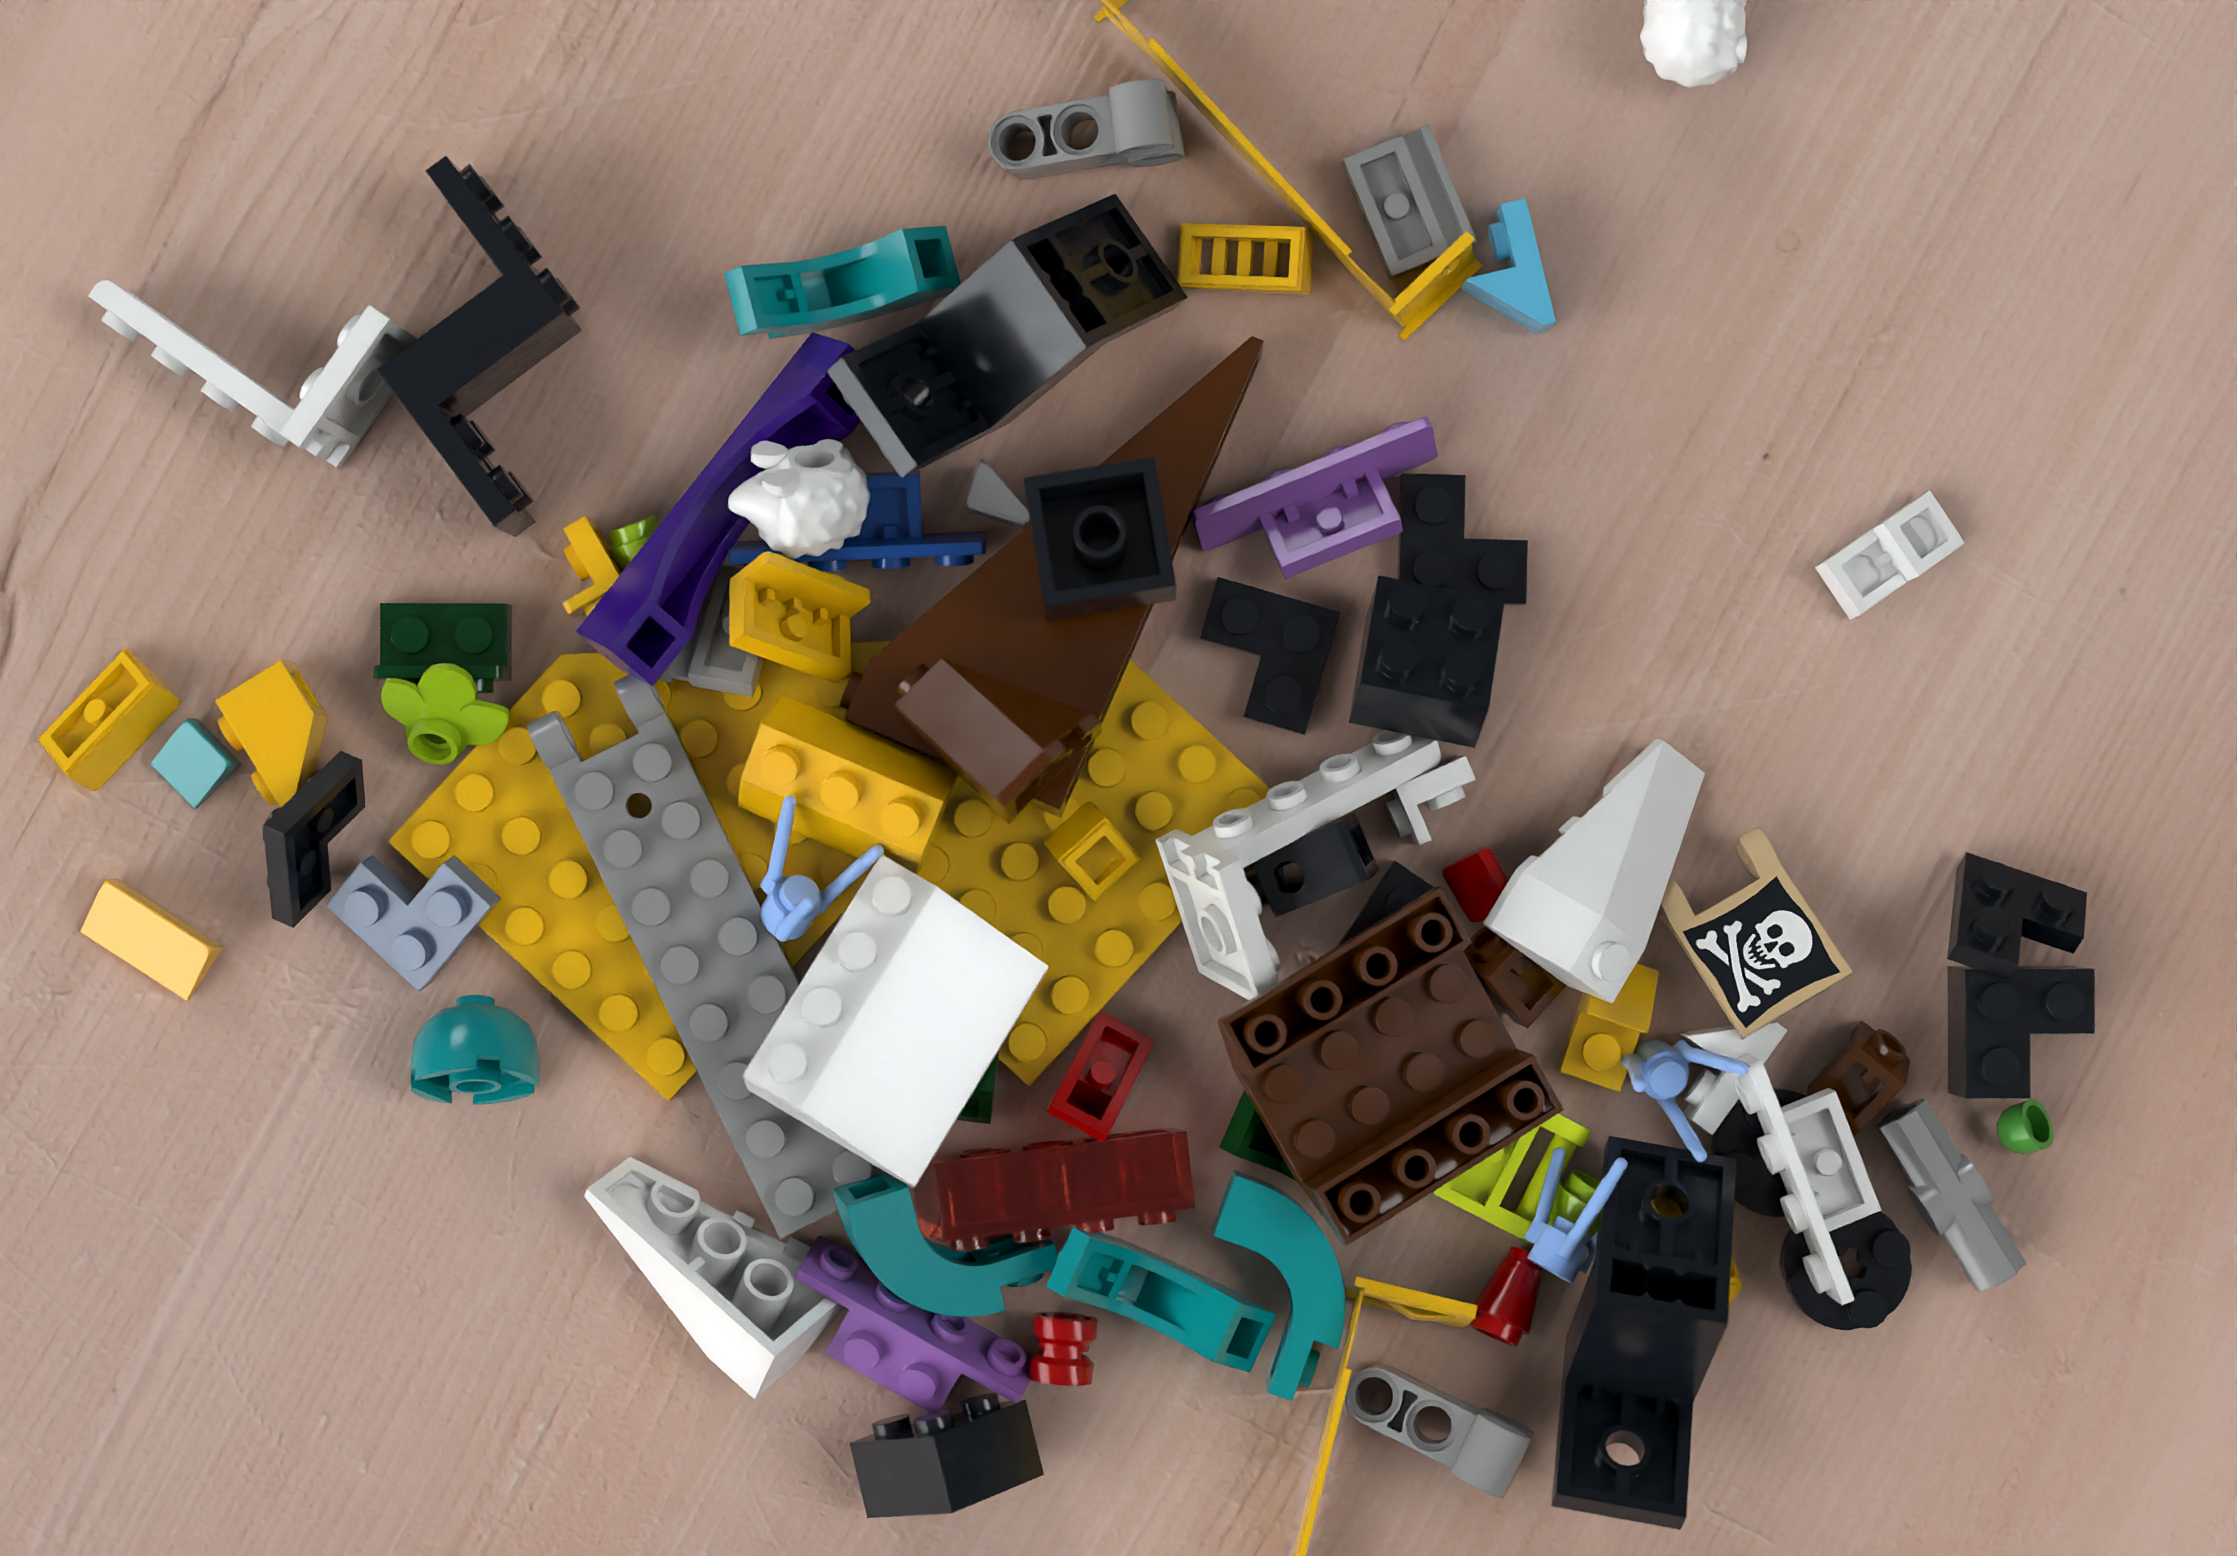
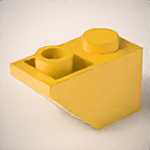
[215,660,328,807]

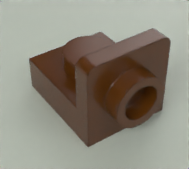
[1463,926,1567,1029]
[1806,1021,1910,1136]

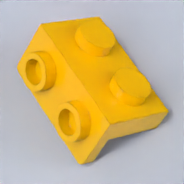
[729,552,870,684]

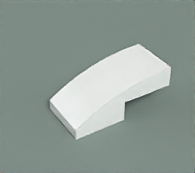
[1815,491,1965,620]

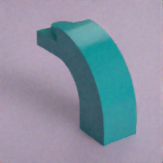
[724,226,961,339]
[1212,1169,1345,1401]
[832,1172,1058,1317]
[1046,1227,1277,1373]

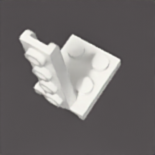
[88,280,417,470]
[1155,730,1441,1000]

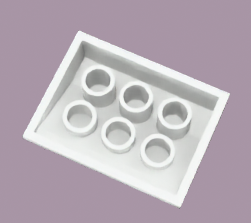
[742,855,1049,1189]

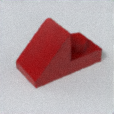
[1047,1010,1155,1142]

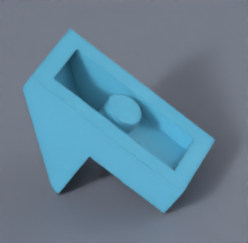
[1461,198,1556,334]

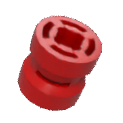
[1029,1312,1098,1386]

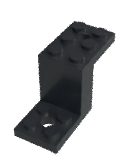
[377,156,582,537]
[827,194,1188,479]
[1551,1136,1737,1530]

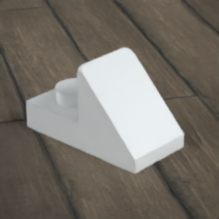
[1679,1022,1788,1135]

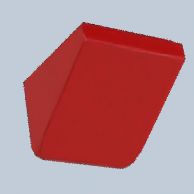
[1442,847,1509,923]

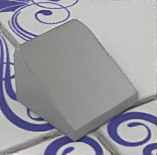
[966,459,1030,529]

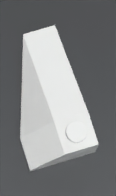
[1483,739,1705,1003]
[584,1157,843,1399]

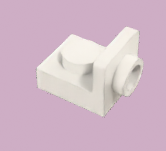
[1385,756,1476,845]

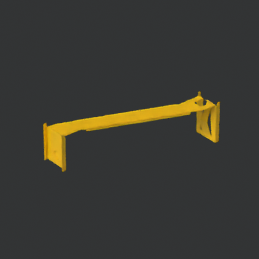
[1093,0,1483,342]
[1292,1276,1478,1556]

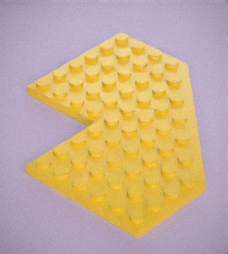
[388,641,1270,1101]

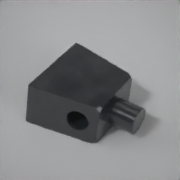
[1244,812,1379,917]

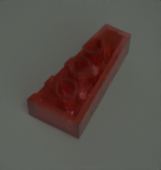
[914,1127,1195,1251]

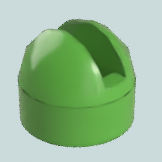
[1996,1099,2053,1154]

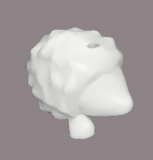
[1640,0,1747,88]
[728,439,871,560]

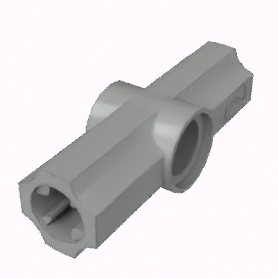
[1875,1098,2027,1292]

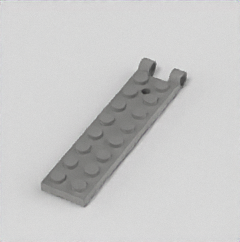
[527,675,885,1239]

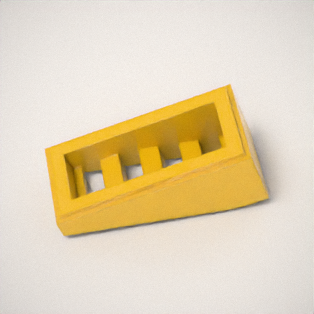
[1177,223,1314,296]

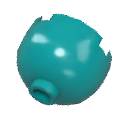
[411,995,540,1105]

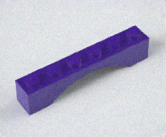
[575,332,861,687]

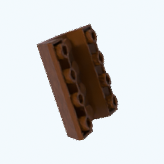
[1217,886,1564,1246]

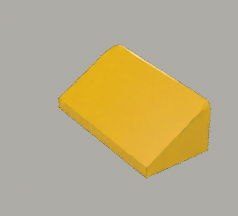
[37,648,181,791]
[80,878,224,1001]

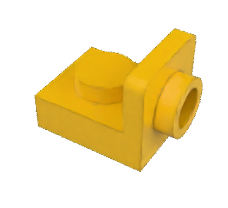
[562,516,622,617]

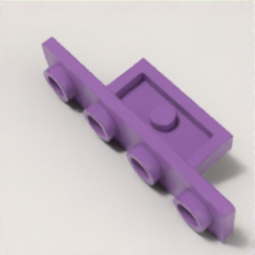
[1191,417,1438,579]
[795,1236,1034,1413]

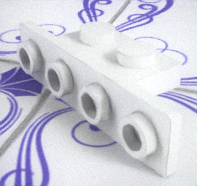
[1734,1054,1881,1305]

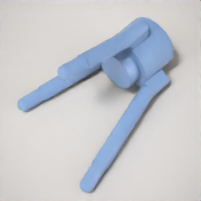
[760,795,884,942]
[1622,1039,1749,1162]
[1524,1147,1627,1284]

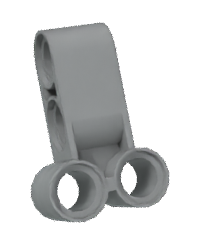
[988,79,1185,179]
[1345,1363,1535,1498]

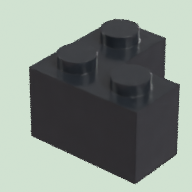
[1948,966,2095,1099]
[849,1393,1044,1518]

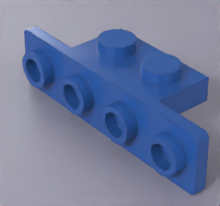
[728,471,987,571]

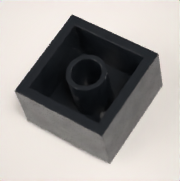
[1024,457,1176,621]
[1349,575,1505,748]

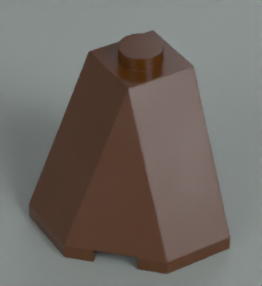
[894,658,1101,824]

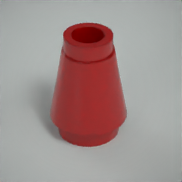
[1470,1246,1544,1347]

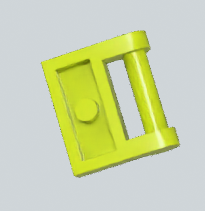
[1432,1113,1592,1244]

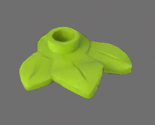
[381,663,510,765]

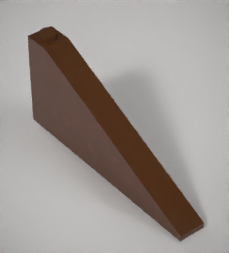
[840,336,1264,818]

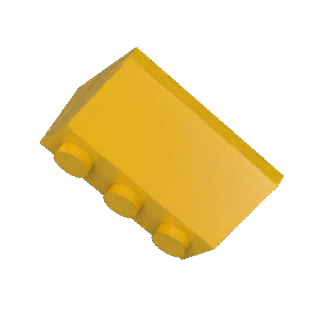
[738,694,959,875]

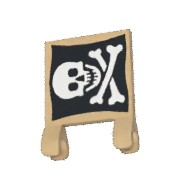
[1657,828,1853,1040]

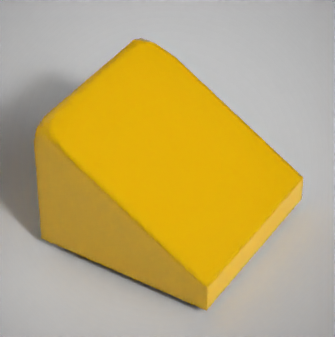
[1044,802,1142,901]

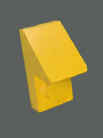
[1557,963,1659,1092]

